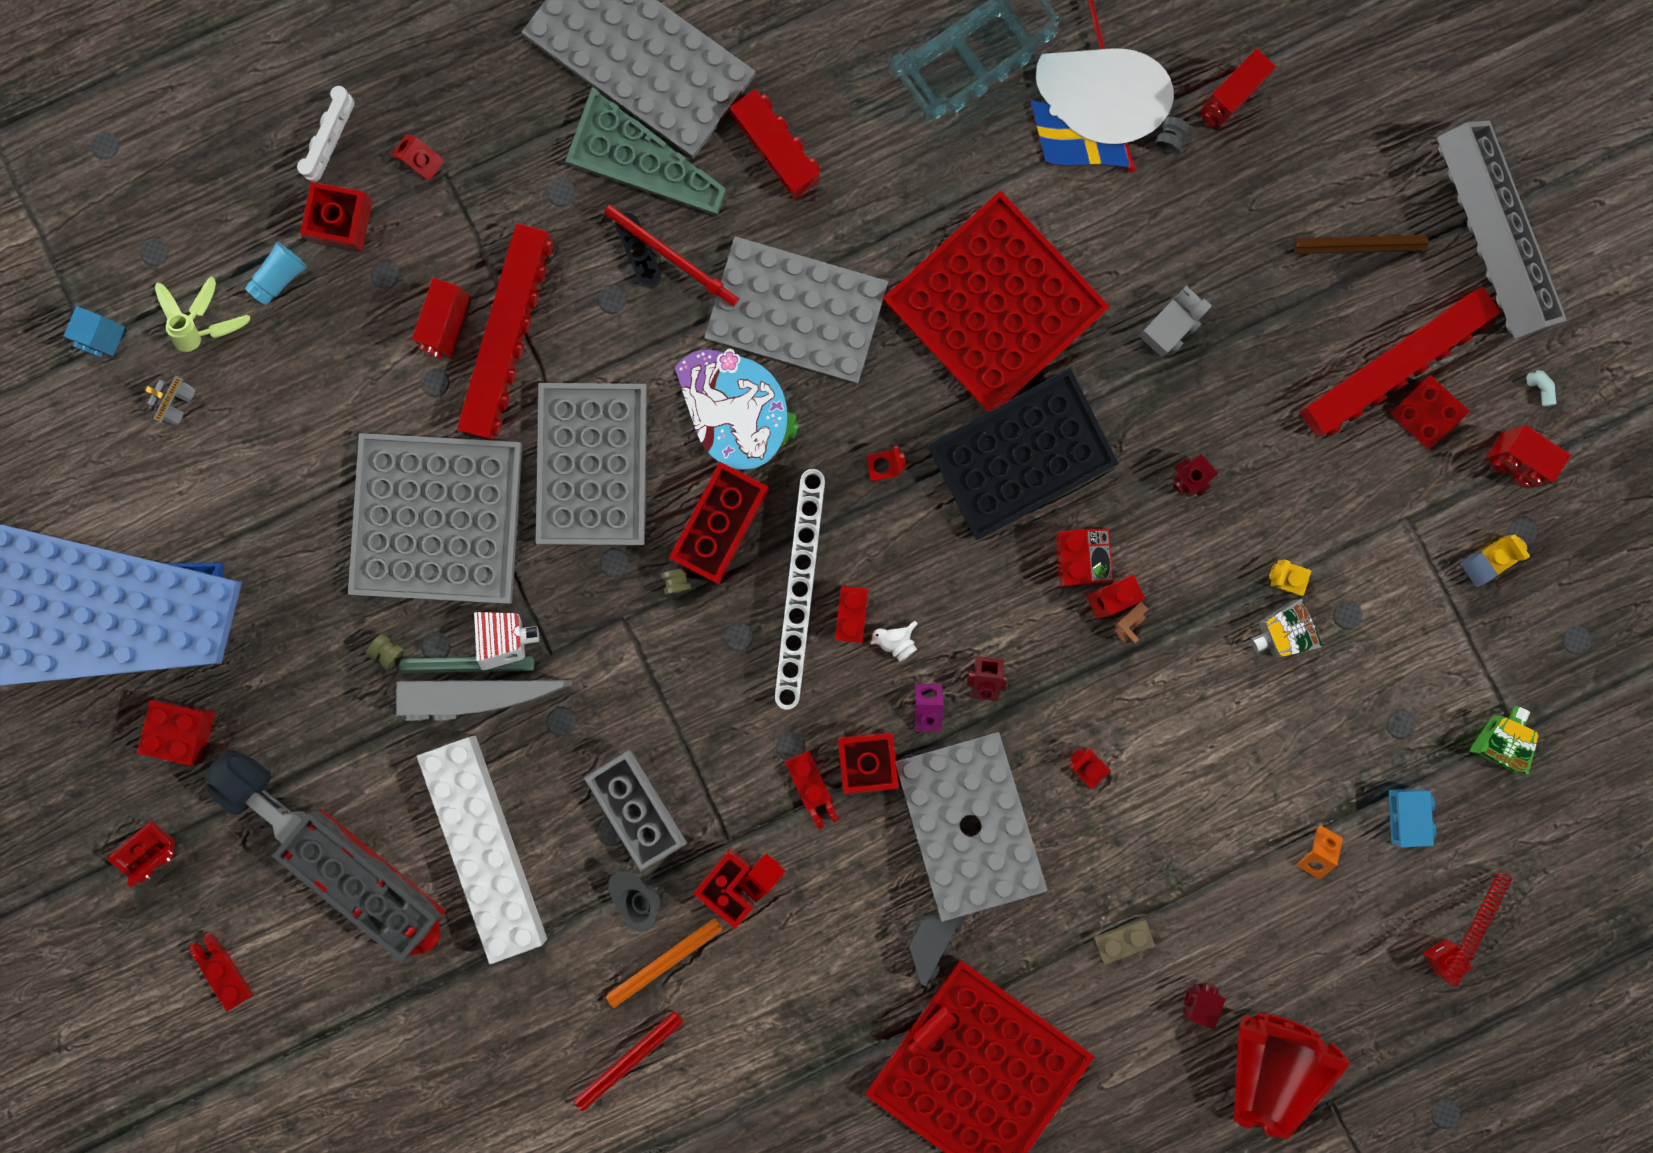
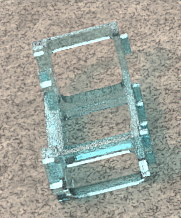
[888,0,1061,121]

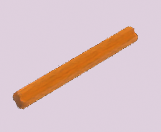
[606,918,722,1008]

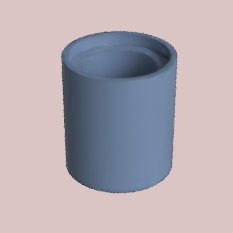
[1460,551,1498,587]

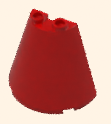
[1234,1013,1350,1140]

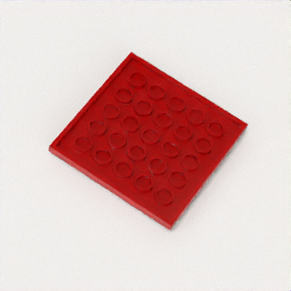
[883,190,1110,412]
[865,959,1095,1153]

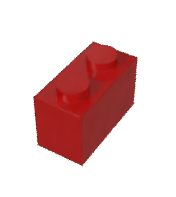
[835,586,869,643]

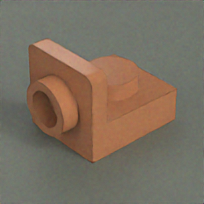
[1112,602,1148,644]

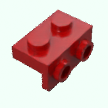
[108,820,176,888]

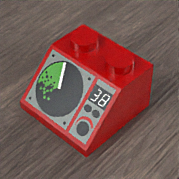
[1055,529,1114,587]

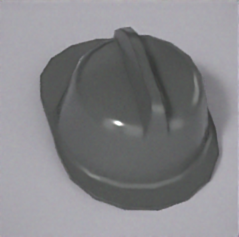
[608,870,660,932]

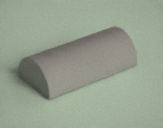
[584,750,687,872]

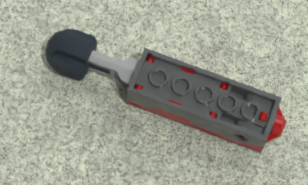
[206,752,447,962]

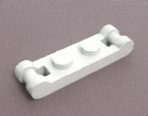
[297,86,354,182]

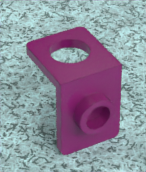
[914,684,944,732]

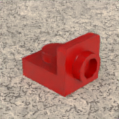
[1068,747,1111,790]

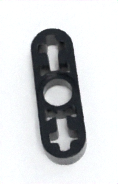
[615,213,662,288]

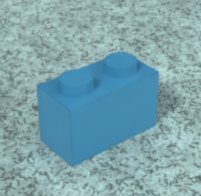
[64,306,125,357]
[1388,789,1437,847]

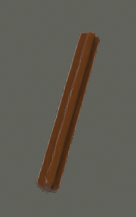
[1294,235,1429,254]

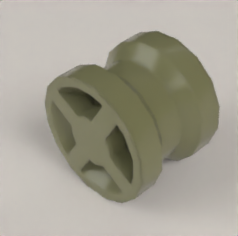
[661,568,691,595]

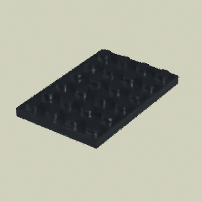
[926,368,1119,541]

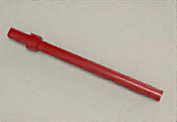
[604,205,740,307]

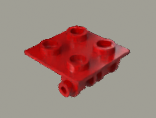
[1389,375,1470,450]

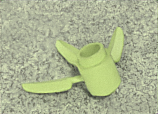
[155,277,250,352]

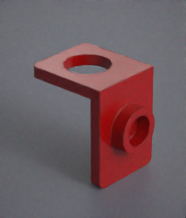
[392,134,444,180]
[866,446,906,481]

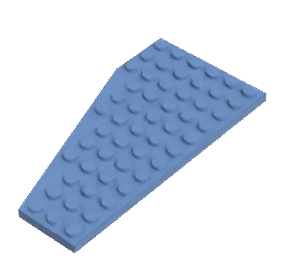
[0,524,242,686]

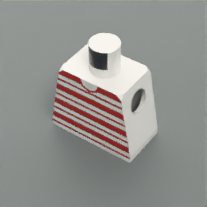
[474,612,539,670]

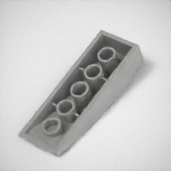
[396,680,572,721]

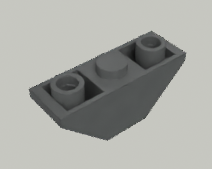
[908,912,965,986]

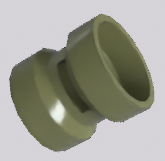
[366,634,405,671]

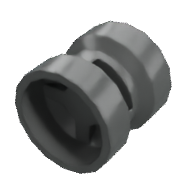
[1155,117,1190,154]

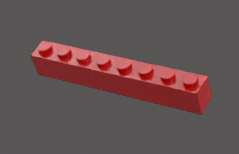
[457,223,553,441]
[1299,286,1501,438]

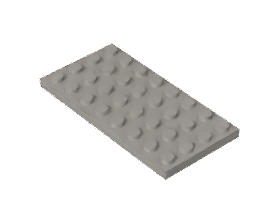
[521,0,756,159]

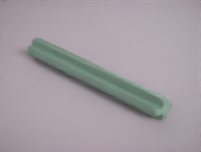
[399,656,534,673]

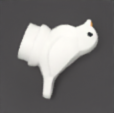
[870,621,918,662]

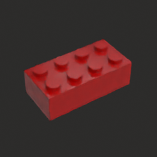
[669,462,769,584]

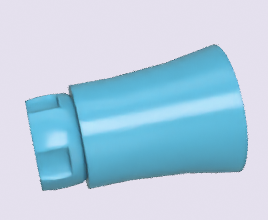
[245,242,307,305]

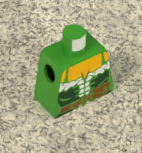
[1469,706,1538,775]

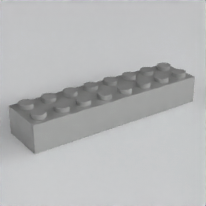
[1437,120,1567,339]

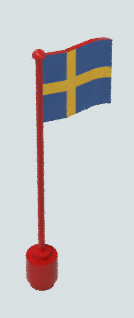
[1030,0,1137,173]

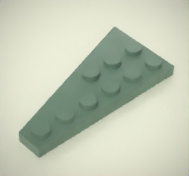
[565,87,726,216]

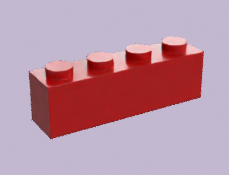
[730,88,821,200]

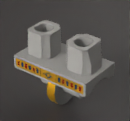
[145,375,197,425]

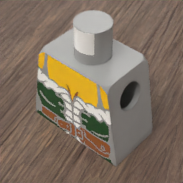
[1250,599,1323,657]

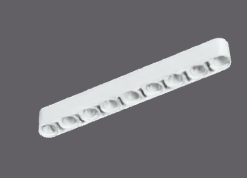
[775,469,825,710]

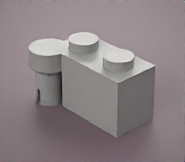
[1139,285,1212,357]

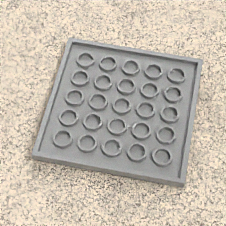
[348,433,522,604]

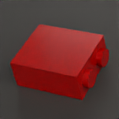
[1199,48,1277,130]
[411,278,471,359]

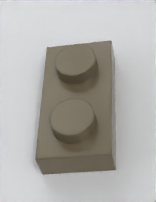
[1093,919,1155,965]

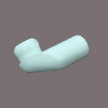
[1527,370,1557,406]

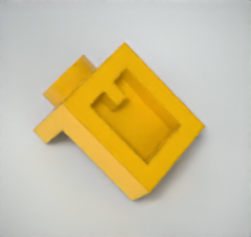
[1482,534,1530,574]
[1269,560,1312,596]

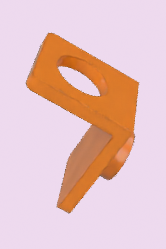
[1298,825,1343,879]

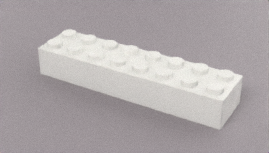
[417,735,547,964]

